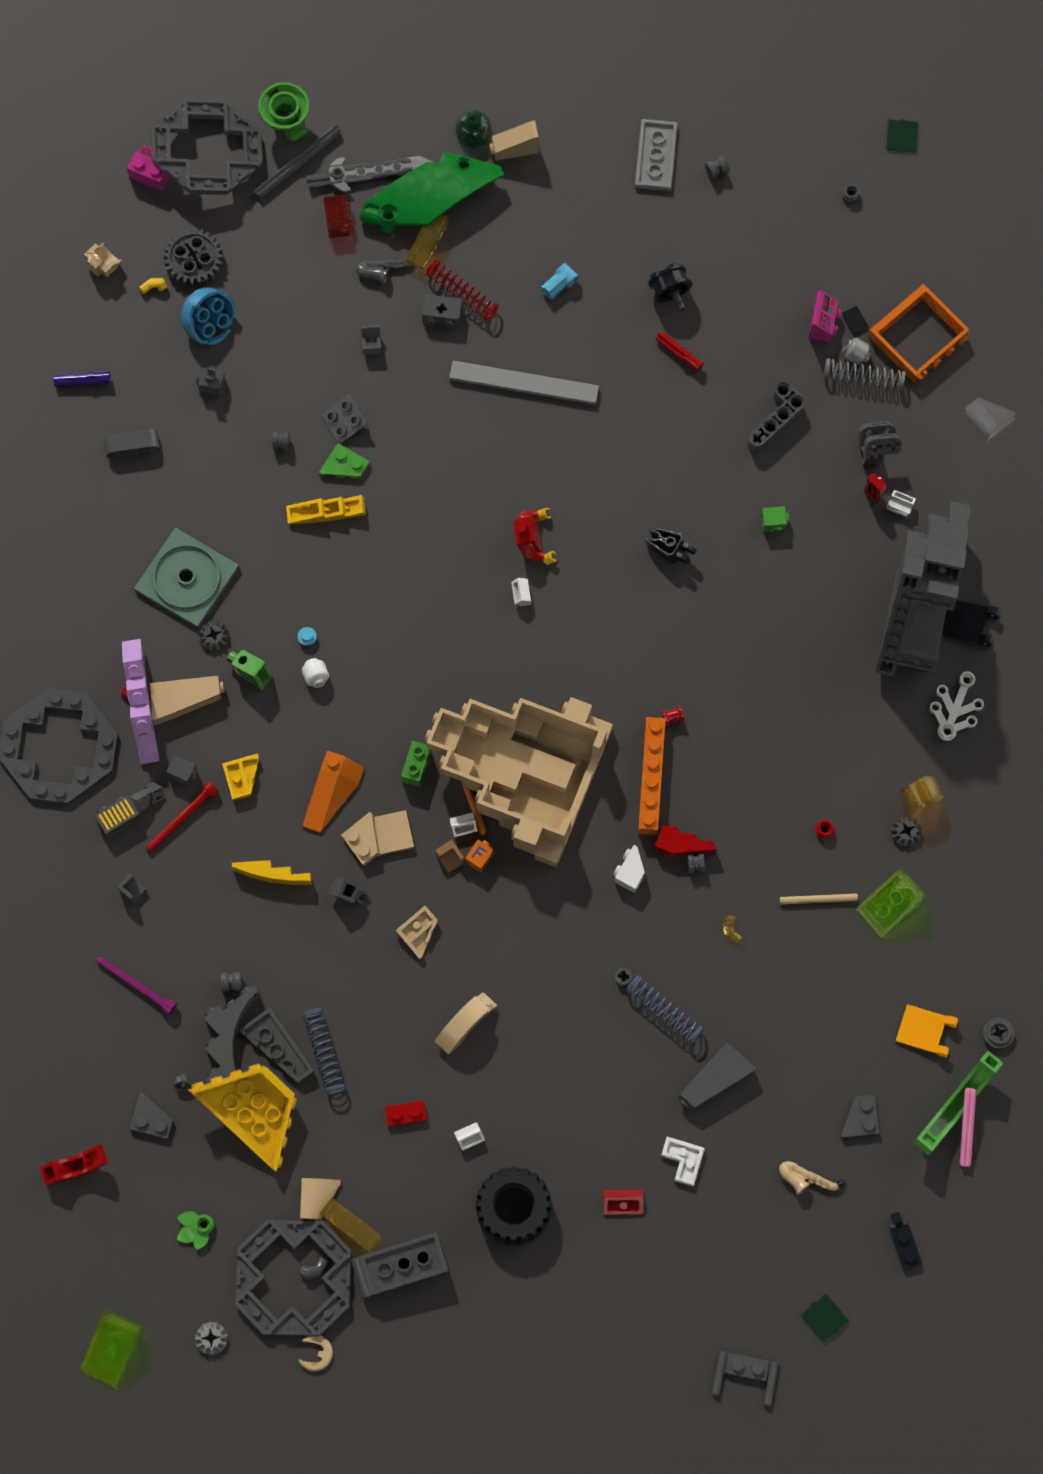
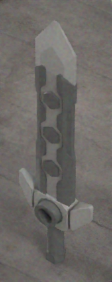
[306,156,433,192]

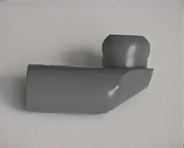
[299,1257,328,1280]

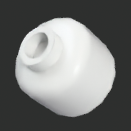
[302,658,329,688]

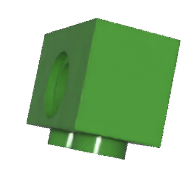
[401,741,431,787]

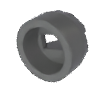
[174,1074,190,1091]

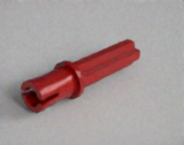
[656,332,704,372]

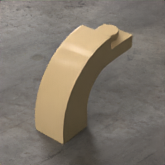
[435,992,497,1055]

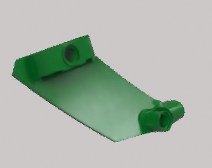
[360,152,504,233]

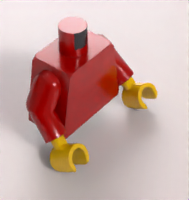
[513,508,557,565]

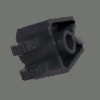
[644,528,697,564]

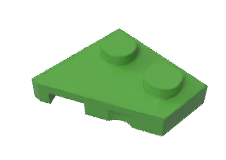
[319,443,370,479]

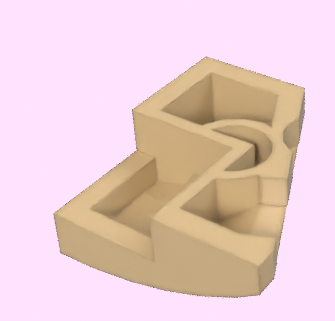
[300,1178,341,1221]

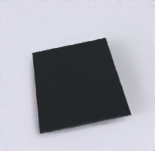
[842,306,869,334]

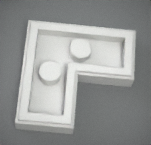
[661,1137,705,1187]

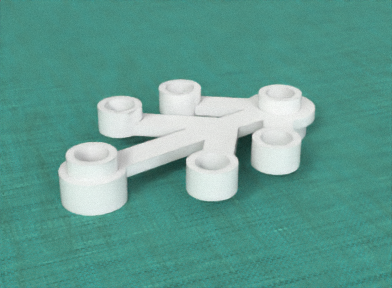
[929,671,984,741]

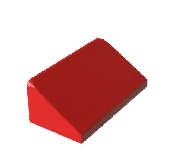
[603,1190,643,1215]

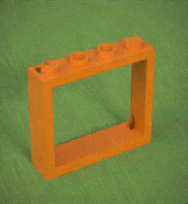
[868,284,970,383]

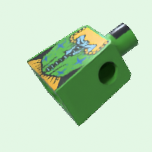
[227,650,273,691]

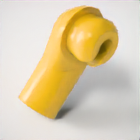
[139,278,167,294]

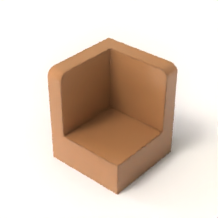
[435,840,465,873]

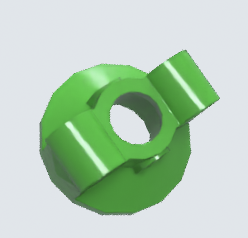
[259,82,309,143]

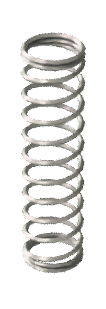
[823,358,906,391]

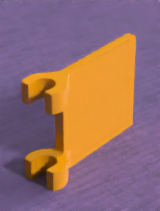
[896,1004,958,1058]

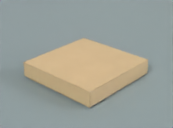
[373,810,414,856]

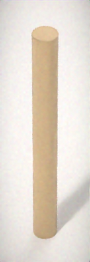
[779,893,858,905]

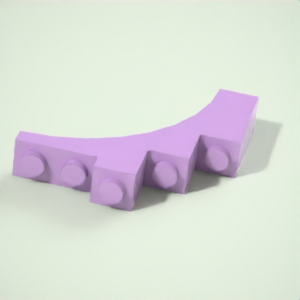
[122,639,160,764]

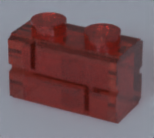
[323,195,353,238]

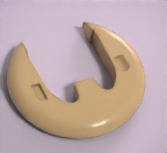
[298,1336,333,1371]

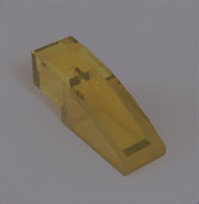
[406,215,449,269]
[319,1198,382,1253]

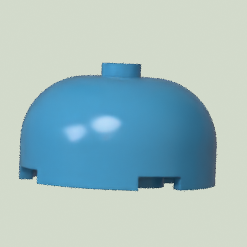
[181,288,236,345]

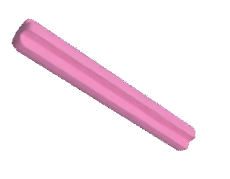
[960,1088,976,1167]

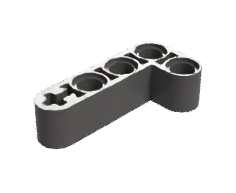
[748,381,805,453]

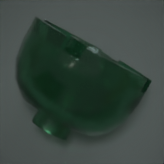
[455,110,492,148]

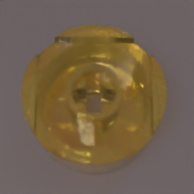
[899,773,944,814]

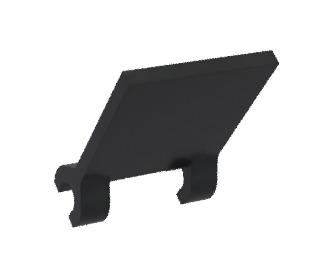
[942,600,1000,647]

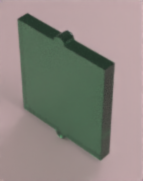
[886,119,918,153]
[801,1294,849,1342]

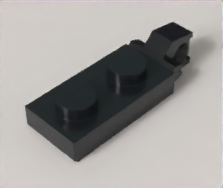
[889,1212,922,1270]

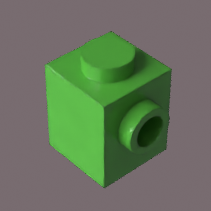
[761,506,790,533]

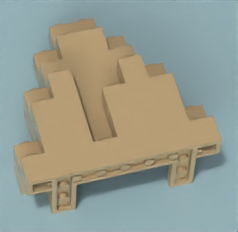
[424,697,613,868]

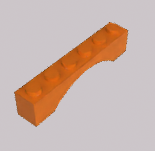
[638,717,666,836]

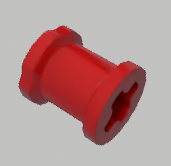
[661,705,685,727]

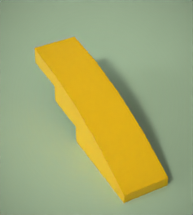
[286,495,366,525]
[232,860,312,885]

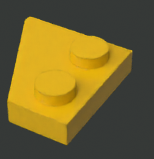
[222,753,259,801]

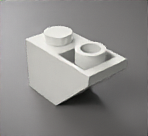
[613,845,645,893]

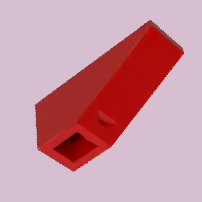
[654,825,717,858]

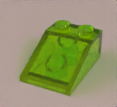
[856,869,929,938]
[81,1310,144,1387]

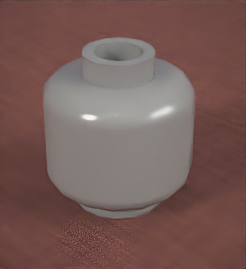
[842,338,871,365]

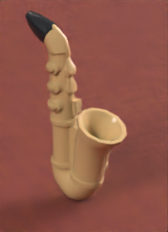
[779,1161,846,1195]

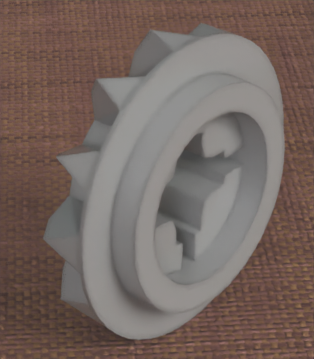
[195,1322,228,1355]

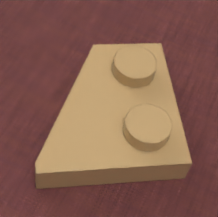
[341,812,380,866]
[395,905,438,959]

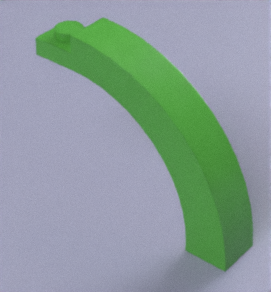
[913,1051,1003,1156]

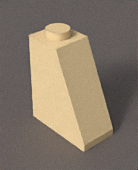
[489,120,538,161]

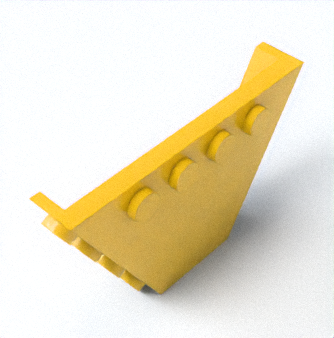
[188,1064,296,1172]

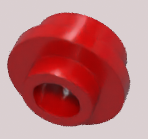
[815,820,835,839]

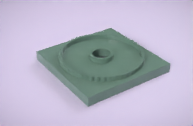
[134,527,239,628]

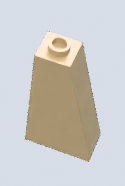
[149,676,224,725]

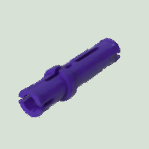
[53,371,111,387]

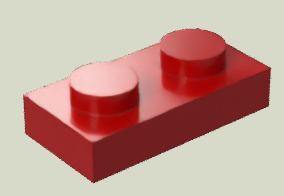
[864,473,886,503]
[385,1100,427,1127]

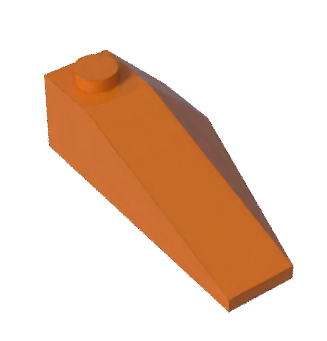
[302,750,365,833]

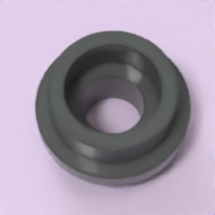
[842,184,861,202]

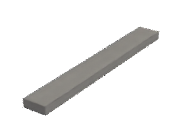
[449,360,599,405]

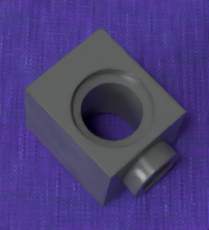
[166,755,198,786]

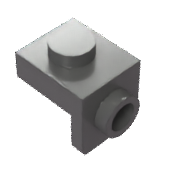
[361,325,381,355]

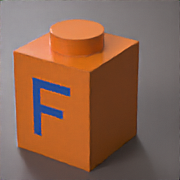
[465,840,494,873]

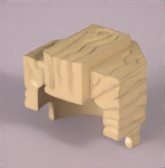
[84,243,122,277]

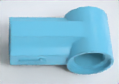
[541,263,579,299]

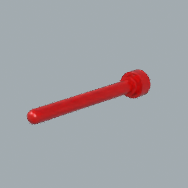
[146,781,219,852]

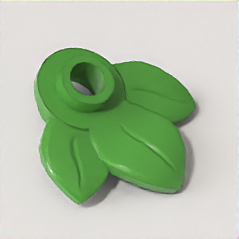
[177,1211,214,1250]

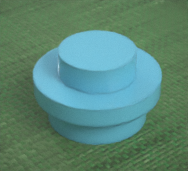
[297,627,317,646]

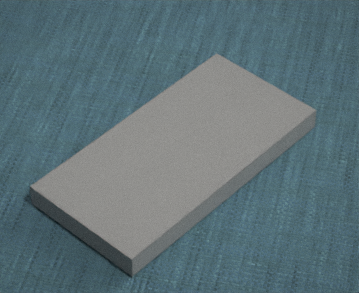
[635,119,678,191]

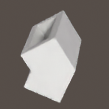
[886,490,916,518]
[511,578,531,607]
[449,813,478,837]
[454,1122,485,1151]

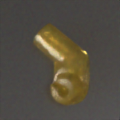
[723,915,743,944]

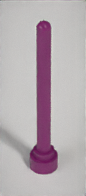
[97,957,178,1016]

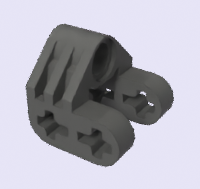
[858,421,902,465]

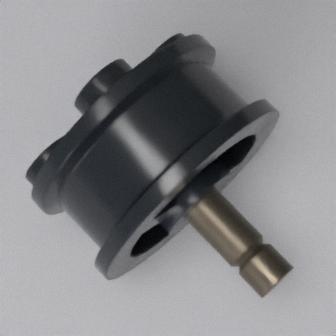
[648,263,693,311]

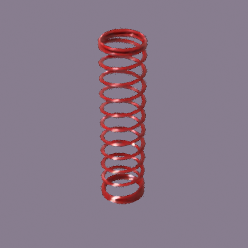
[426,259,499,321]

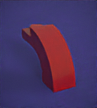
[40,1145,108,1186]

